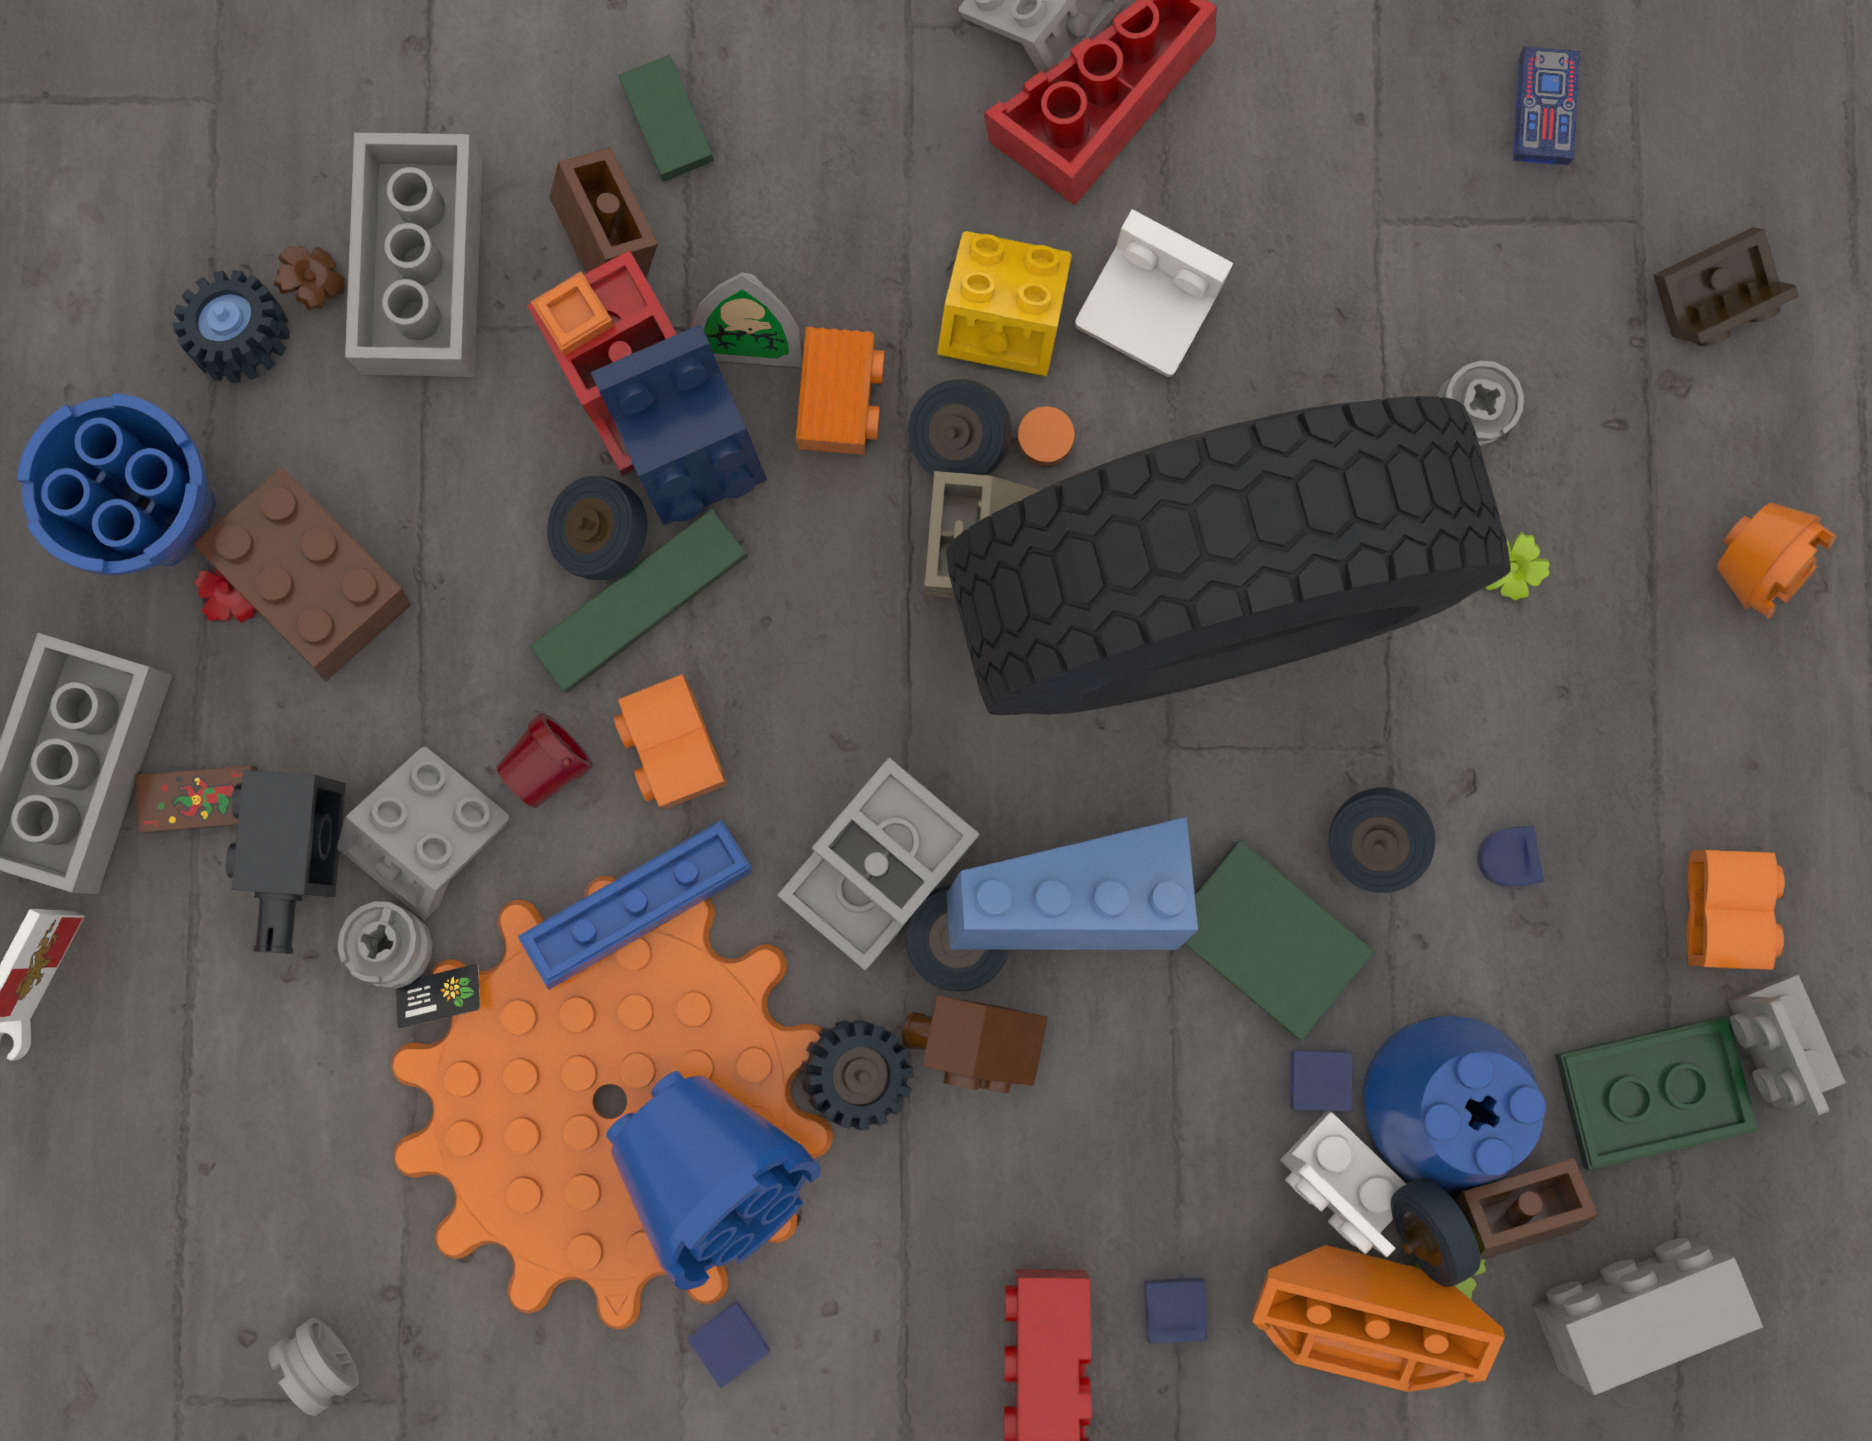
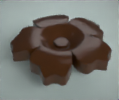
[274,246,345,310]

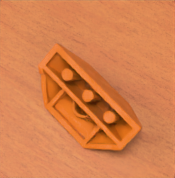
[1252,1245,1505,1392]

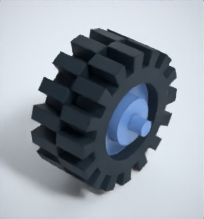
[173,270,290,383]

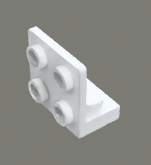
[1075,209,1233,378]
[1280,1110,1406,1257]

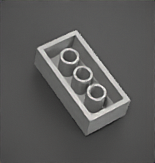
[345,132,483,377]
[0,633,172,894]

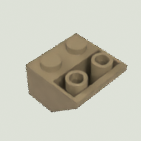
[924,471,1040,599]

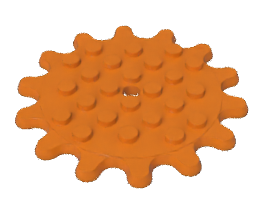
[391,876,833,1330]

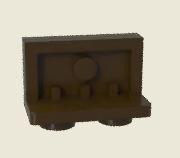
[1653,227,1798,346]

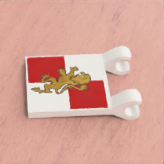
[0,909,85,1061]

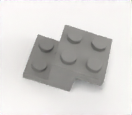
[777,757,980,971]

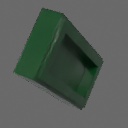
[618,54,714,182]

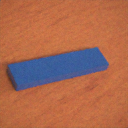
[518,820,752,990]

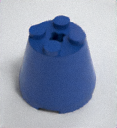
[17,393,216,575]
[1362,1015,1546,1193]
[606,1071,821,1290]

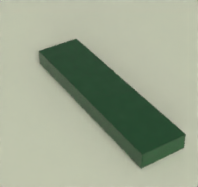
[529,509,748,694]

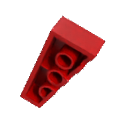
[984,0,1217,205]
[1003,1269,1092,1441]

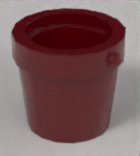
[496,713,593,808]

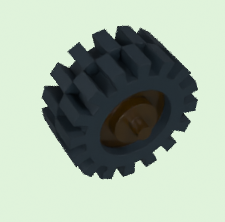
[801,1020,914,1130]

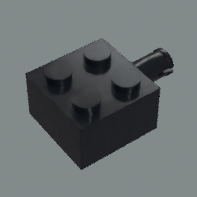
[226,770,346,954]

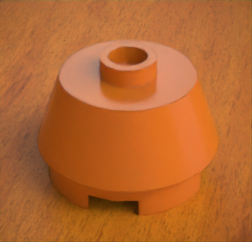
[1717,502,1837,619]

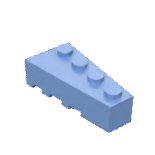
[946,817,1198,950]

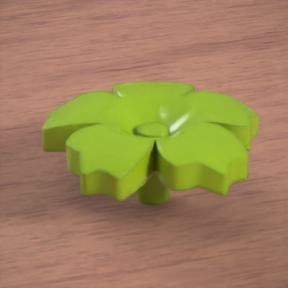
[1485,532,1550,600]

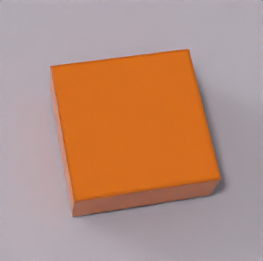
[531,271,615,356]

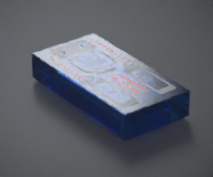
[1513,46,1580,165]

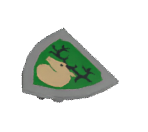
[691,272,803,368]

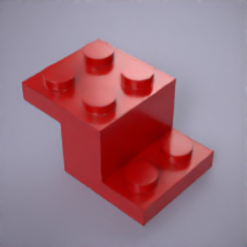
[527,250,677,475]

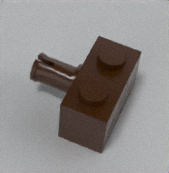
[902,995,1048,1093]

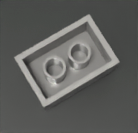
[1533,1238,1763,1395]

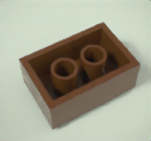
[193,466,411,682]

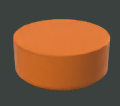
[1017,406,1075,466]

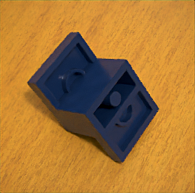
[591,324,767,525]

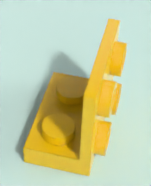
[937,231,1072,377]

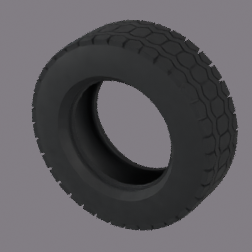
[946,396,1511,715]

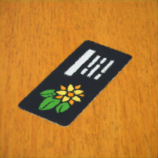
[396,964,480,1028]

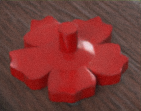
[194,570,256,623]

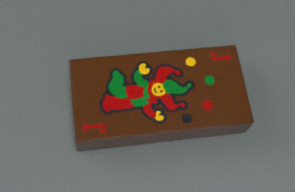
[136,765,257,834]

